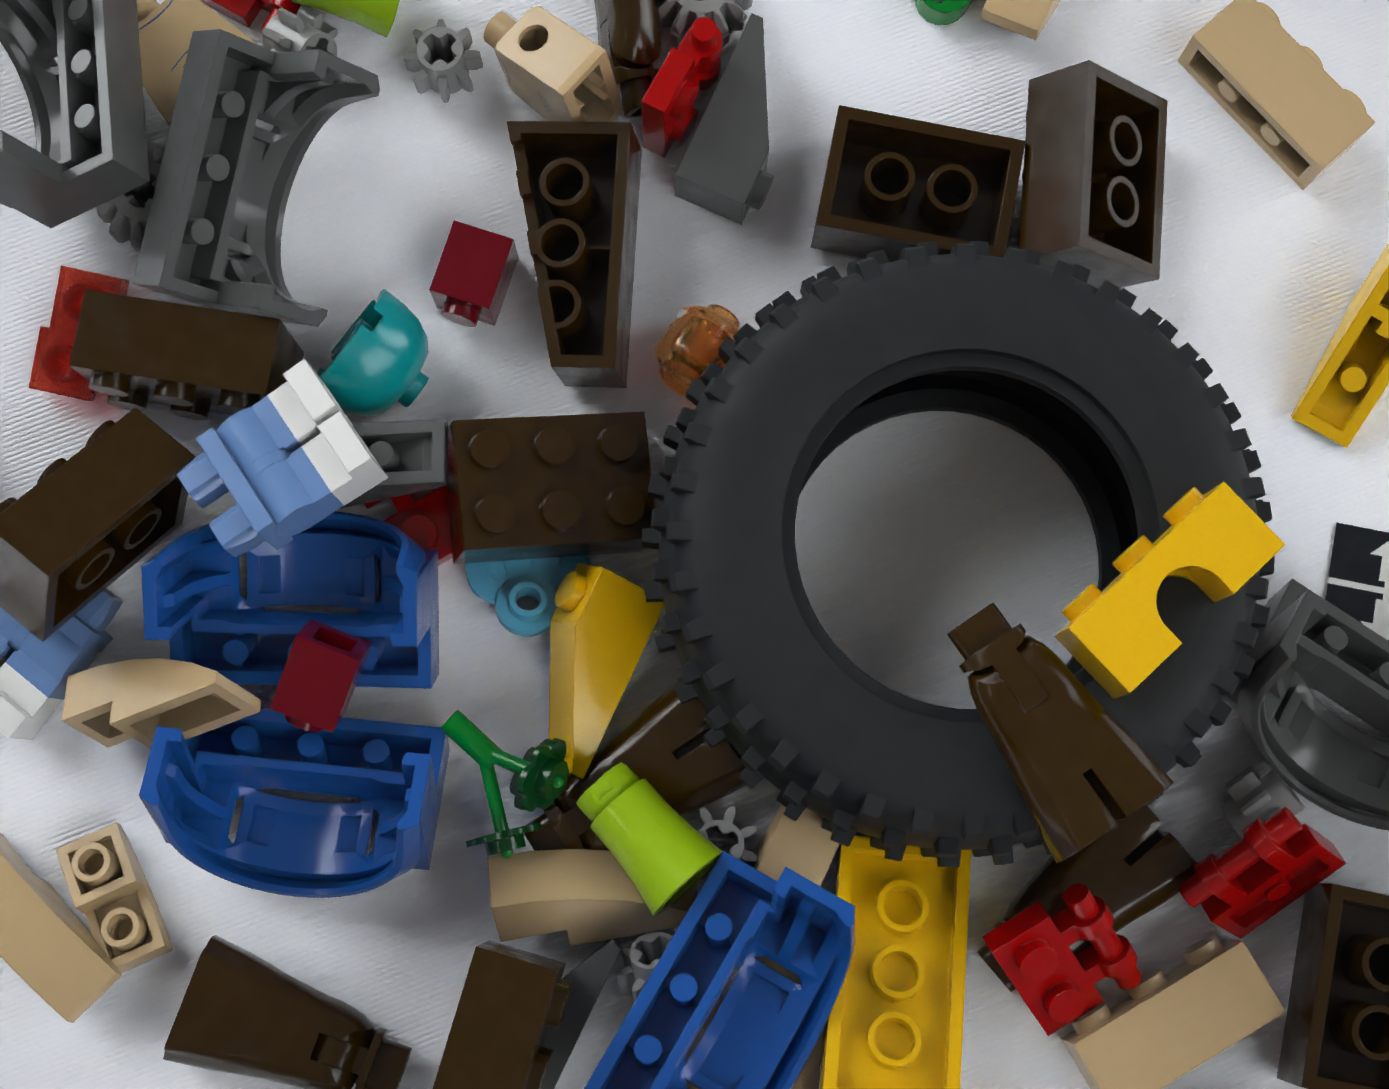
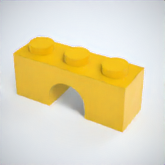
[1054,481,1286,699]

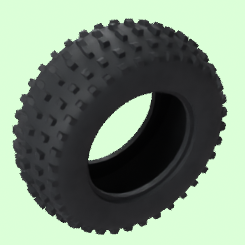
[642,241,1275,867]

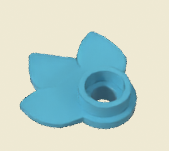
[465,556,591,637]

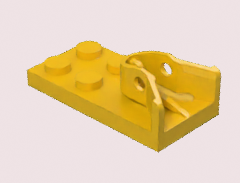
[820,835,972,1089]

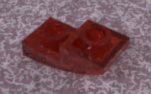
[29,265,130,401]

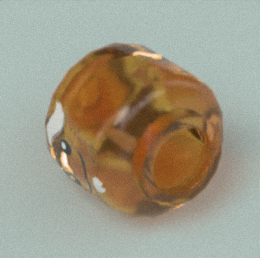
[654,304,740,398]

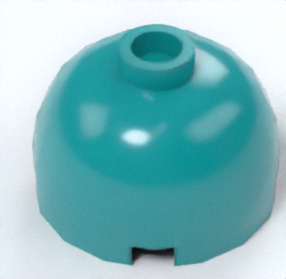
[317,289,429,418]

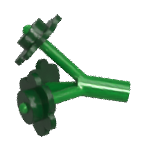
[440,709,569,858]

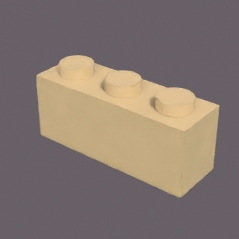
[1177,0,1376,190]
[1060,935,1286,1089]

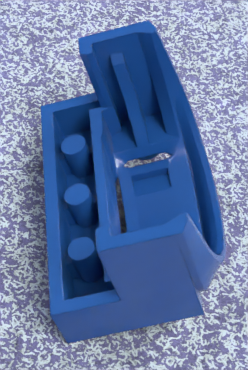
[141,511,439,689]
[139,709,450,898]
[584,851,855,1089]

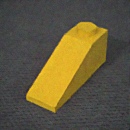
[1291,244,1389,448]
[548,563,664,779]

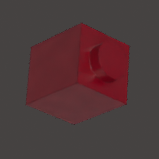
[429,220,519,327]
[269,619,372,733]

